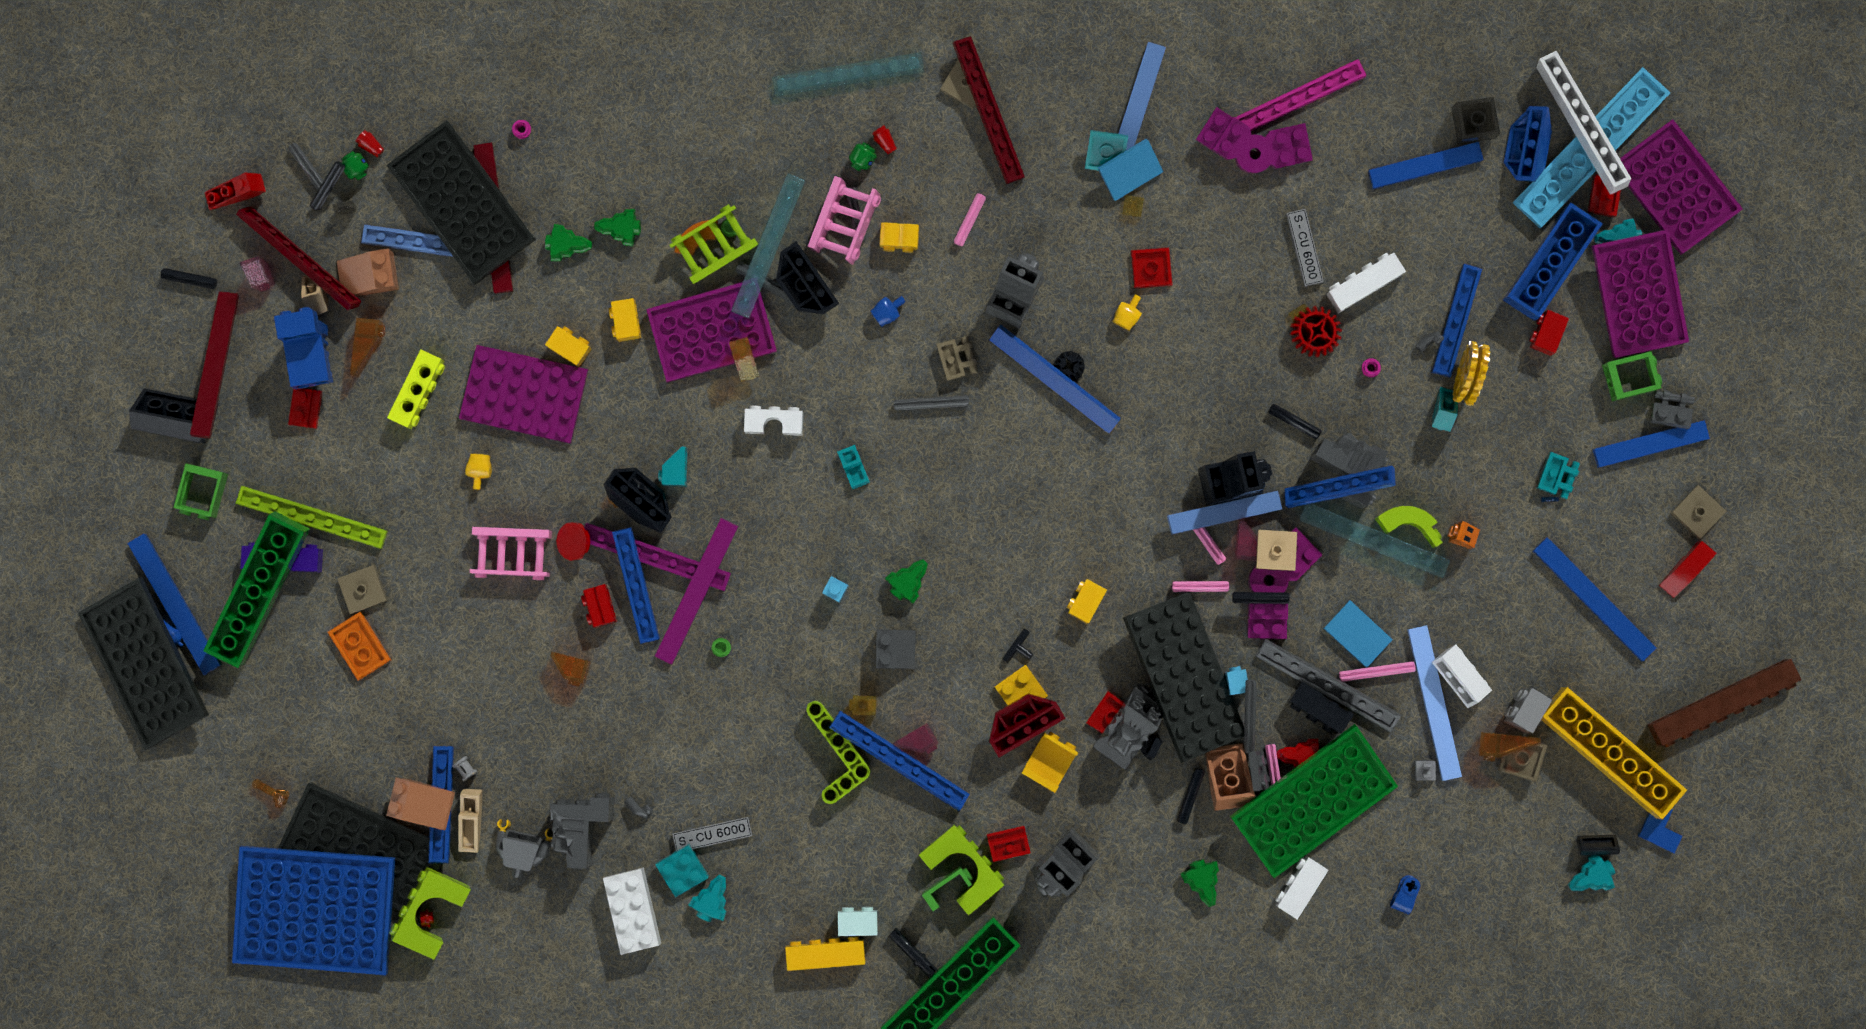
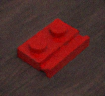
[1587,175,1621,218]
[288,388,323,429]
[987,825,1031,862]

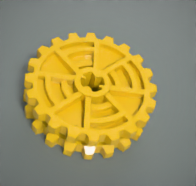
[1452,341,1490,406]

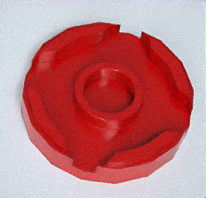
[556,522,590,561]

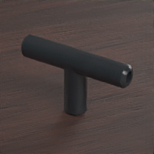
[1002,629,1033,663]

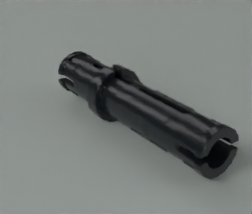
[888,927,938,978]

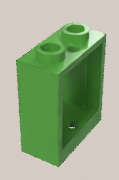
[1602,351,1662,402]
[173,463,228,520]

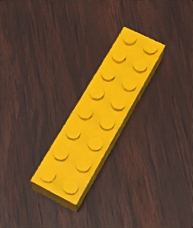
[1541,687,1687,820]

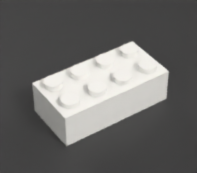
[603,867,661,955]

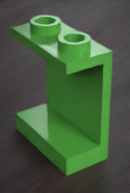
[922,866,973,911]

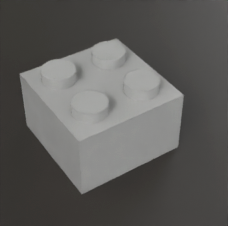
[1504,688,1552,734]

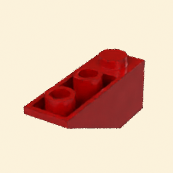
[204,172,266,210]

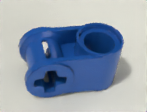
[1390,875,1420,915]

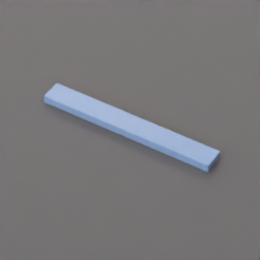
[1407,626,1462,781]

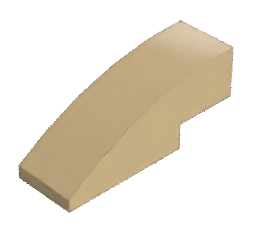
[458,789,482,853]

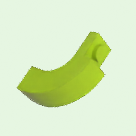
[1375,506,1443,548]

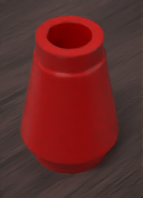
[872,125,897,155]
[355,130,385,158]

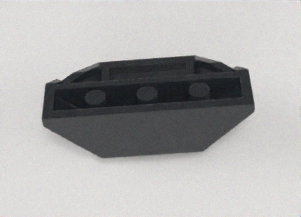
[776,241,839,315]
[603,468,672,533]

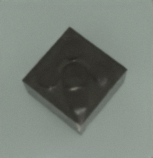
[1451,97,1500,145]

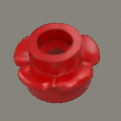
[420,909,434,928]

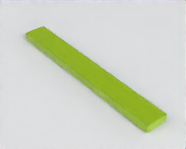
[235,485,388,549]

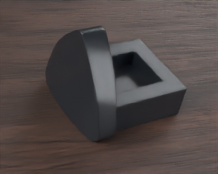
[1140,737,1163,760]

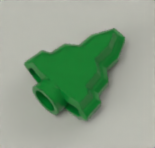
[594,209,641,247]
[545,224,592,262]
[885,559,928,604]
[1180,859,1219,907]

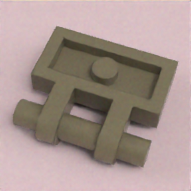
[936,336,978,382]

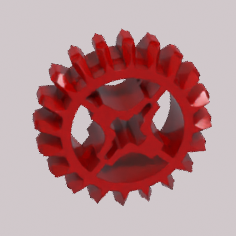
[1290,306,1342,358]

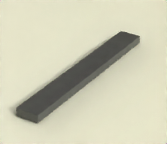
[1256,639,1401,732]

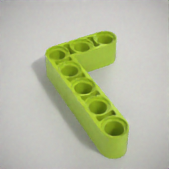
[806,701,870,804]

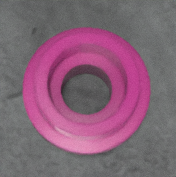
[512,120,531,139]
[1361,358,1381,378]

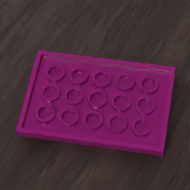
[1620,119,1743,255]
[1592,229,1689,358]
[646,278,777,383]
[459,345,589,444]

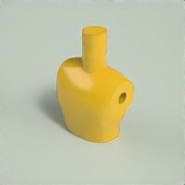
[1113,294,1142,331]
[465,454,492,490]

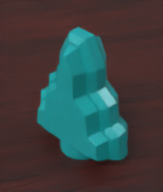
[1594,219,1642,244]
[1568,855,1616,891]
[688,874,727,922]

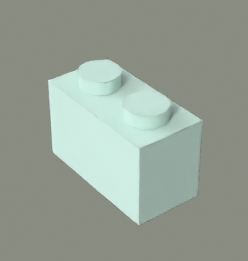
[838,907,878,936]

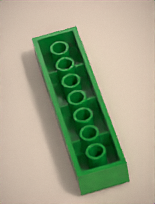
[203,511,310,668]
[881,916,1021,1029]

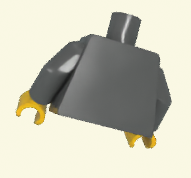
[495,819,552,878]

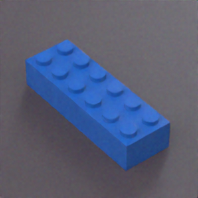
[1503,203,1603,321]

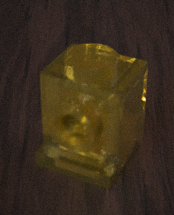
[849,695,877,716]

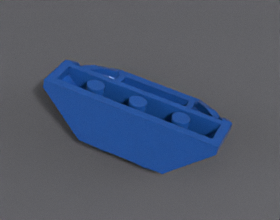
[1504,106,1552,182]

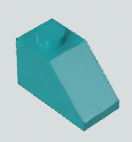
[1432,387,1458,432]
[658,446,687,487]

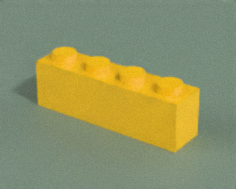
[785,936,866,971]

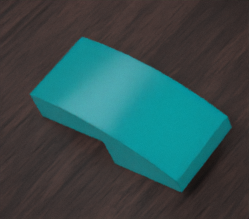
[837,445,870,490]

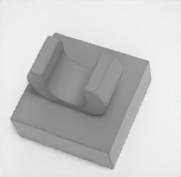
[1415,761,1436,781]

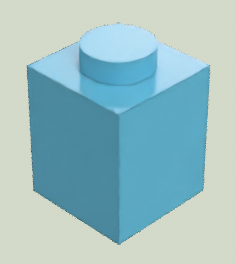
[822,576,849,603]
[1225,666,1248,695]

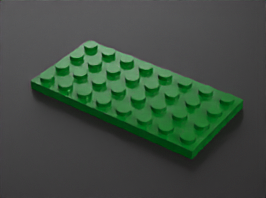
[1230,724,1398,878]

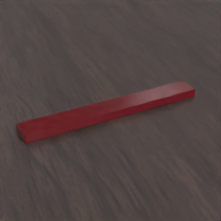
[952,36,1025,185]
[473,142,514,294]
[236,206,361,310]
[190,291,239,439]

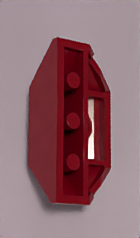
[989,693,1066,758]

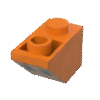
[1447,521,1480,549]

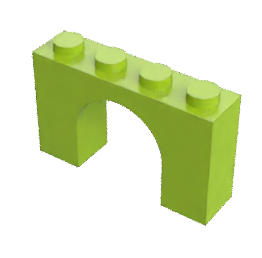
[919,824,1004,916]
[389,867,471,959]

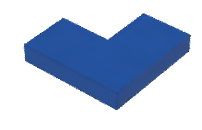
[1638,809,1682,854]

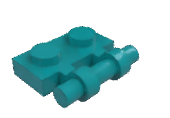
[1536,452,1580,499]

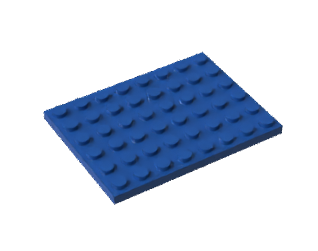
[232,846,395,975]

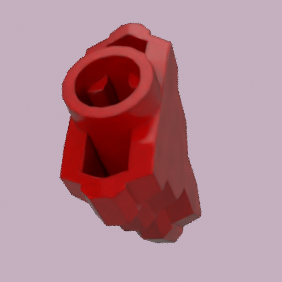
[1276,739,1319,768]

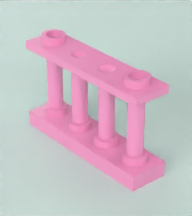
[808,176,881,265]
[470,527,552,580]

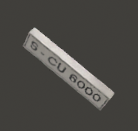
[1286,209,1324,287]
[672,817,753,851]

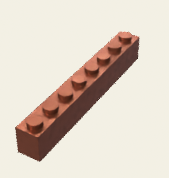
[1647,659,1802,748]

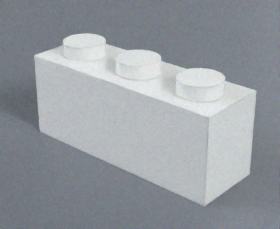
[1432,644,1492,708]
[1275,856,1328,920]

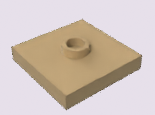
[1256,530,1297,571]

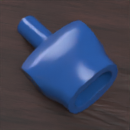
[870,296,906,327]

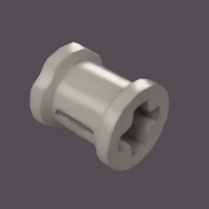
[452,756,478,782]

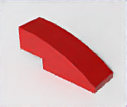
[1659,541,1717,598]

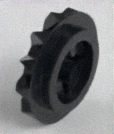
[1054,351,1085,381]

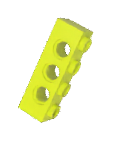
[387,349,445,430]

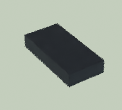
[1576,835,1620,855]

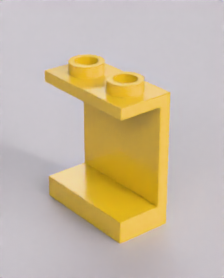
[1021,732,1078,793]

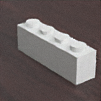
[1326,253,1406,314]

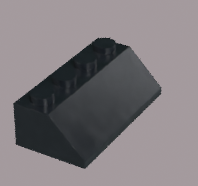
[129,388,218,444]

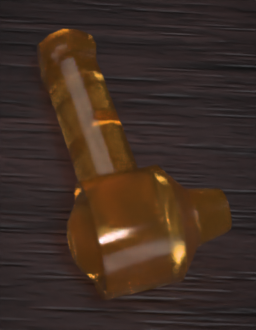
[252,779,289,808]

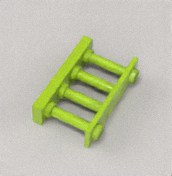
[669,204,758,285]

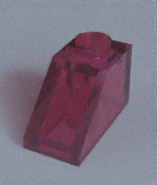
[240,256,275,292]
[1234,520,1257,562]
[894,723,939,754]

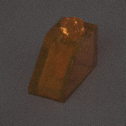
[550,652,591,687]

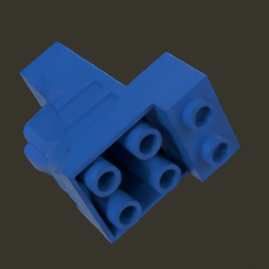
[274,307,333,389]

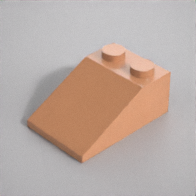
[337,248,399,296]
[1205,743,1255,811]
[386,778,455,830]

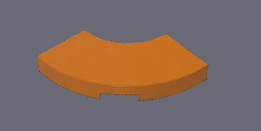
[674,220,718,256]

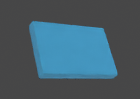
[1098,139,1163,201]
[1323,600,1393,668]

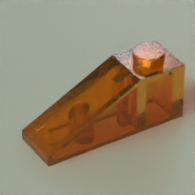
[350,318,385,377]
[1479,732,1542,762]

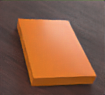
[328,611,391,681]

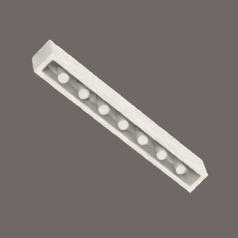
[1536,51,1631,195]

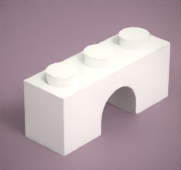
[744,406,803,436]

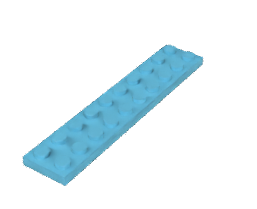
[1512,67,1670,228]

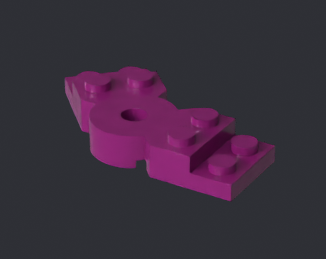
[1195,107,1313,173]
[1247,527,1322,639]

